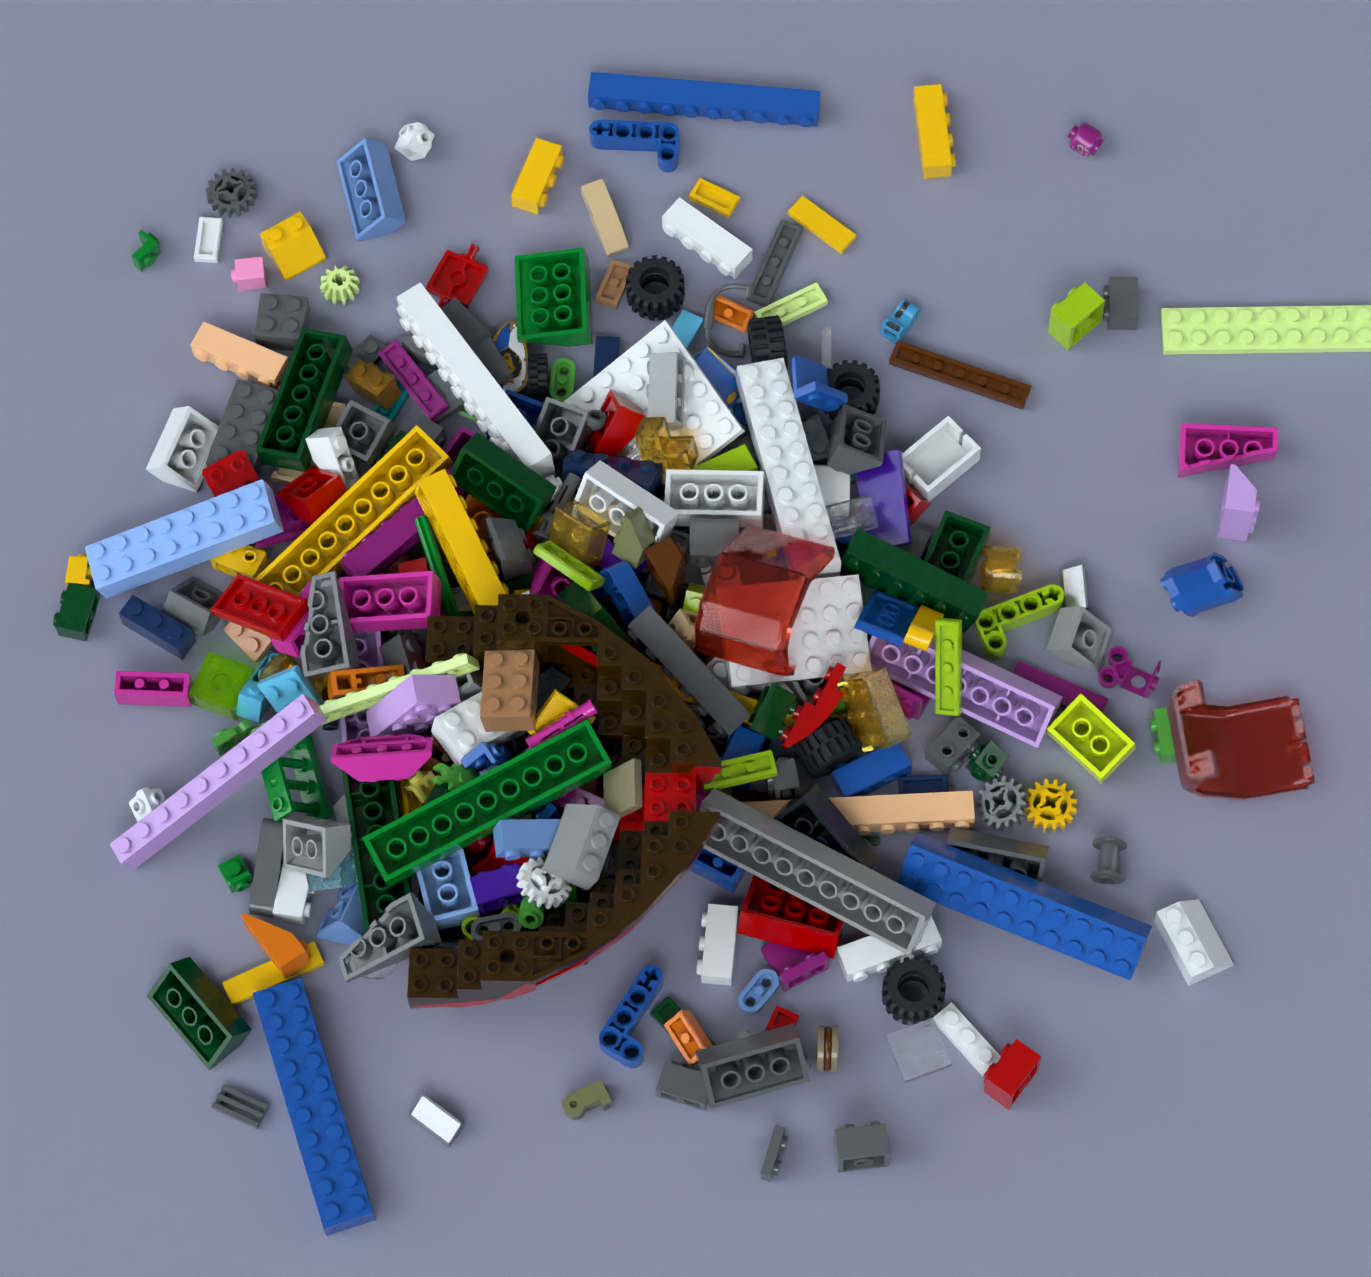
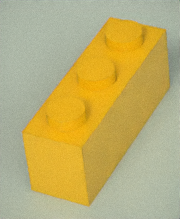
[511,138,565,215]

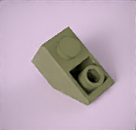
[612,506,655,569]

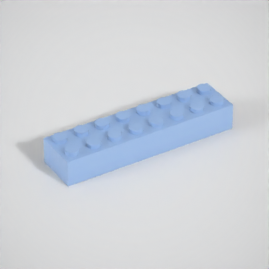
[85,479,284,599]

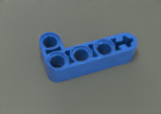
[589,120,680,173]
[593,561,656,654]
[599,965,663,1068]

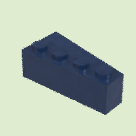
[563,450,663,498]

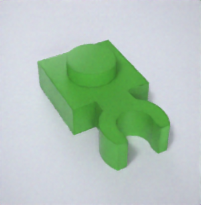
[212,719,253,755]
[432,763,476,791]

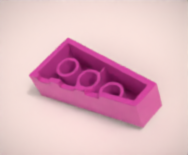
[1178,423,1278,478]

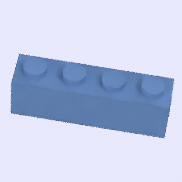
[493,819,561,860]

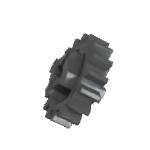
[206,168,257,218]
[976,776,1030,831]

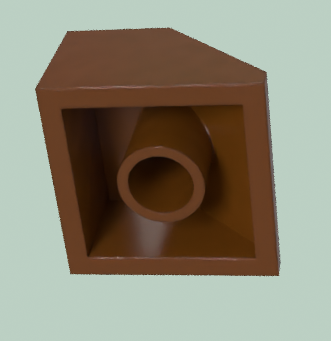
[644,537,687,609]

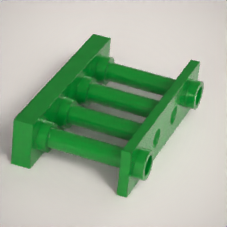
[250,721,333,822]

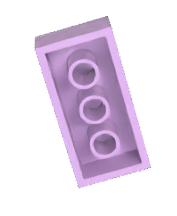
[366,675,461,736]

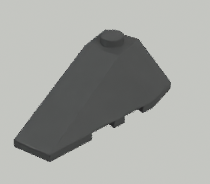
[338,893,442,982]

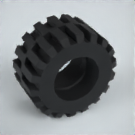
[626,255,685,321]
[747,315,788,369]
[824,360,880,421]
[795,718,863,779]
[882,956,946,1026]

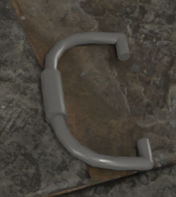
[703,283,752,357]

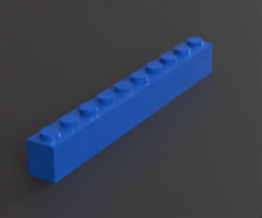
[588,72,820,127]

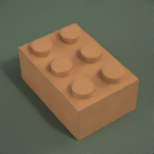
[480,649,540,732]

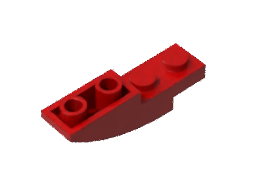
[780,663,846,750]

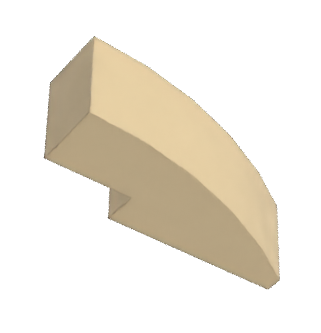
[581,179,629,257]

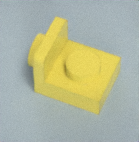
[403,770,436,804]

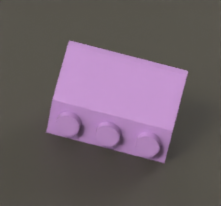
[1217,464,1260,542]

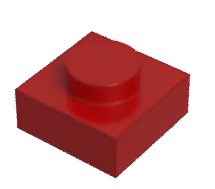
[766,1005,799,1031]

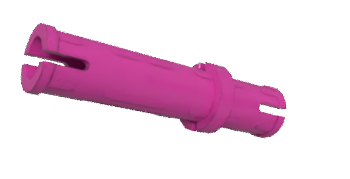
[525,699,598,749]

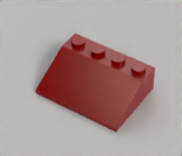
[737,875,845,959]

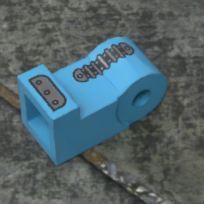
[881,298,922,344]

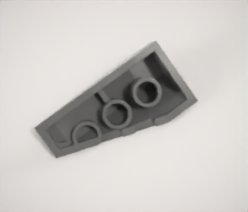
[300,571,360,678]

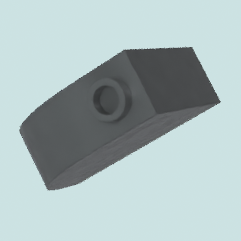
[401,297,493,370]

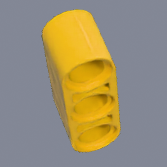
[904,605,944,652]

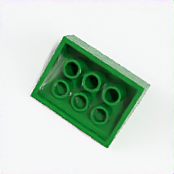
[515,247,593,347]

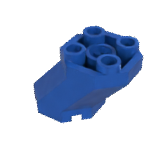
[1160,552,1244,617]

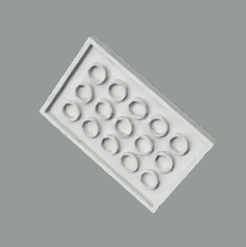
[716,574,872,688]

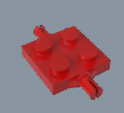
[426,244,489,309]

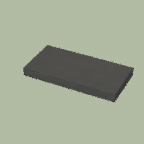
[426,337,513,424]

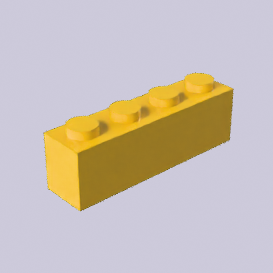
[913,84,956,179]

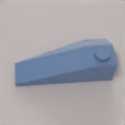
[315,865,365,945]

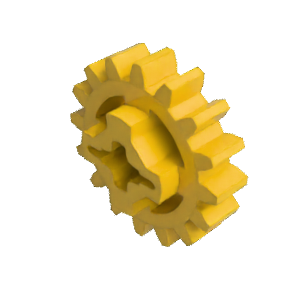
[1024,779,1077,833]

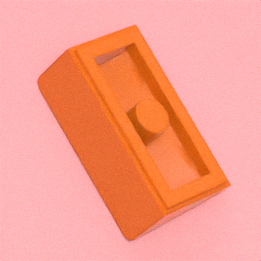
[703,294,757,333]
[663,1010,713,1066]

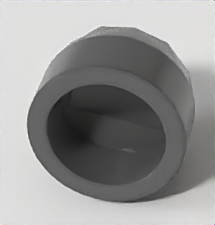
[586,410,606,431]

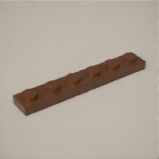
[889,340,1032,410]

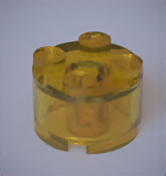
[981,545,1022,595]

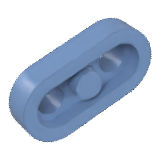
[738,969,779,1015]

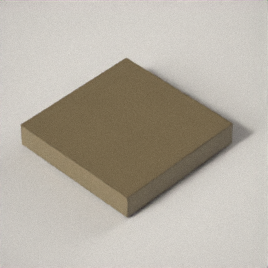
[603,758,642,818]

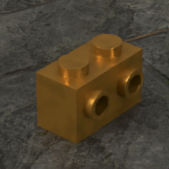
[344,359,402,411]

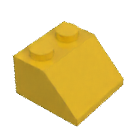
[260,212,326,281]

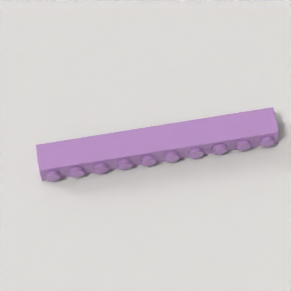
[110,694,327,869]

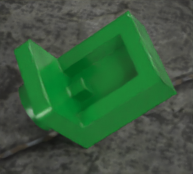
[132,230,161,272]

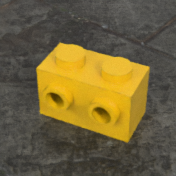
[210,545,269,579]

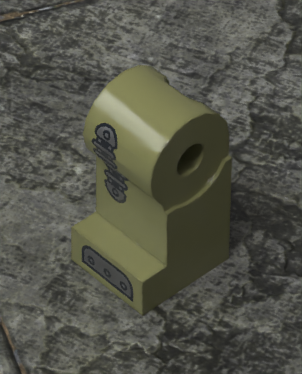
[562,1079,613,1120]

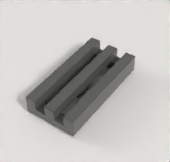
[211,1084,269,1129]

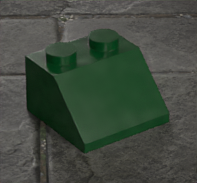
[745,682,797,740]

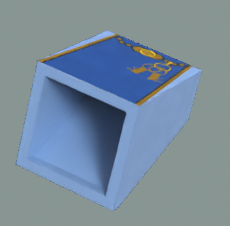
[692,347,741,413]

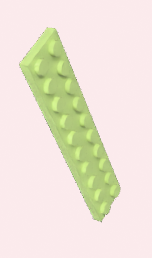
[1161,305,1371,355]

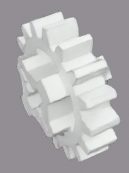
[516,857,572,909]

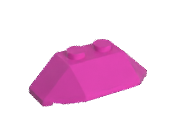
[331,734,433,782]

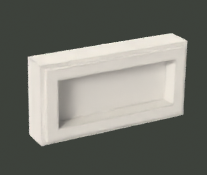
[194,217,223,263]

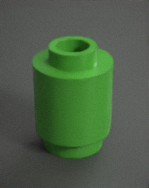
[518,896,546,929]

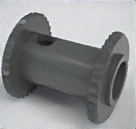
[1090,837,1127,884]

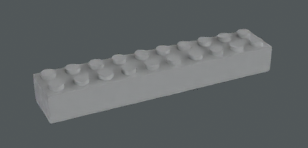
[699,788,936,956]

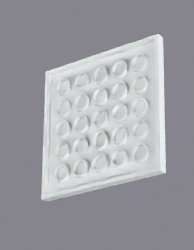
[564,320,745,484]

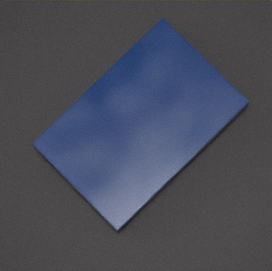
[854,590,919,646]

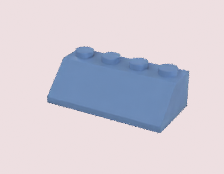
[336,138,406,241]

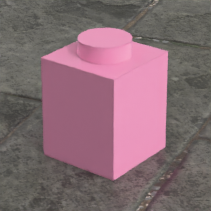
[231,257,267,291]

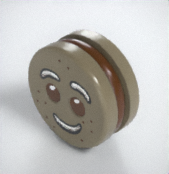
[816,1025,839,1073]

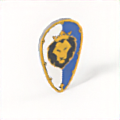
[493,321,528,393]

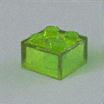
[189,652,254,721]

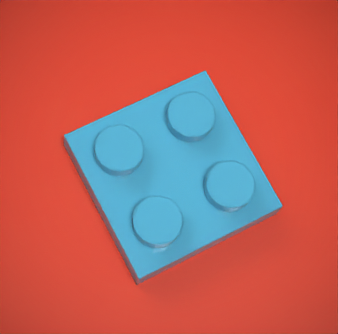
[257,665,325,713]

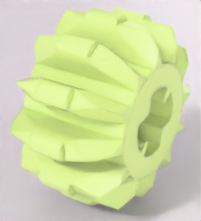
[320,265,360,305]

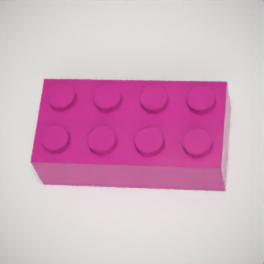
[339,571,442,633]

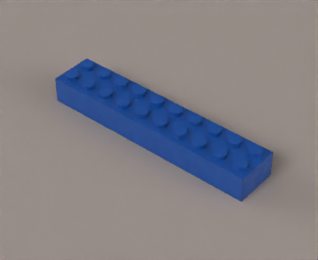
[897,833,1152,981]
[253,978,376,1236]

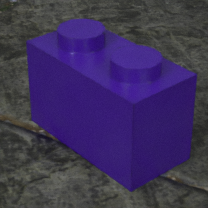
[470,863,528,914]

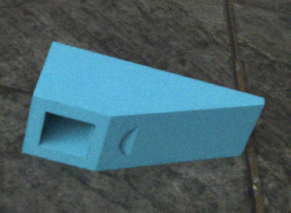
[236,650,292,723]

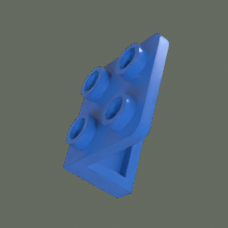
[791,355,848,412]

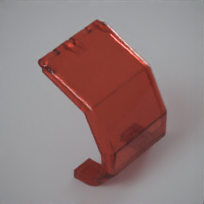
[695,525,835,676]
[1167,680,1315,800]

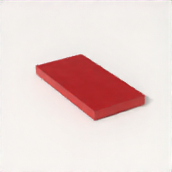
[210,573,309,642]

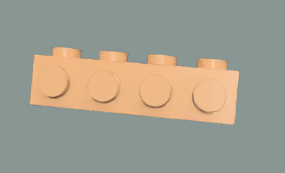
[190,321,289,390]

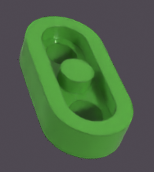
[549,358,576,402]

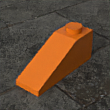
[326,664,405,700]
[241,913,310,979]

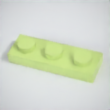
[754,282,828,326]

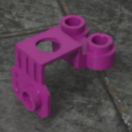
[1098,646,1161,699]

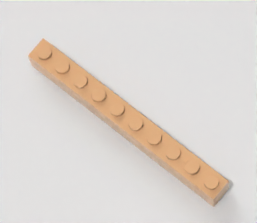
[742,791,975,836]

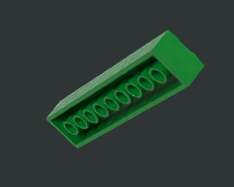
[362,719,612,888]

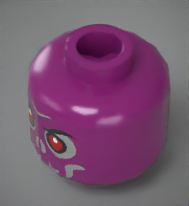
[1067,122,1103,157]

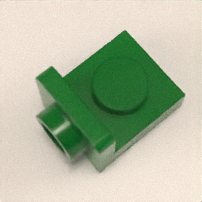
[217,854,253,893]

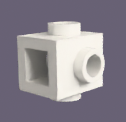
[395,122,435,161]
[129,787,166,822]

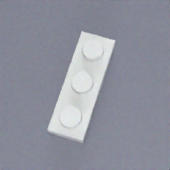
[932,1002,1001,1076]

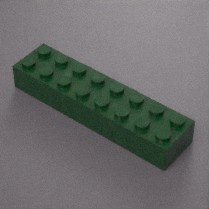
[342,770,413,933]

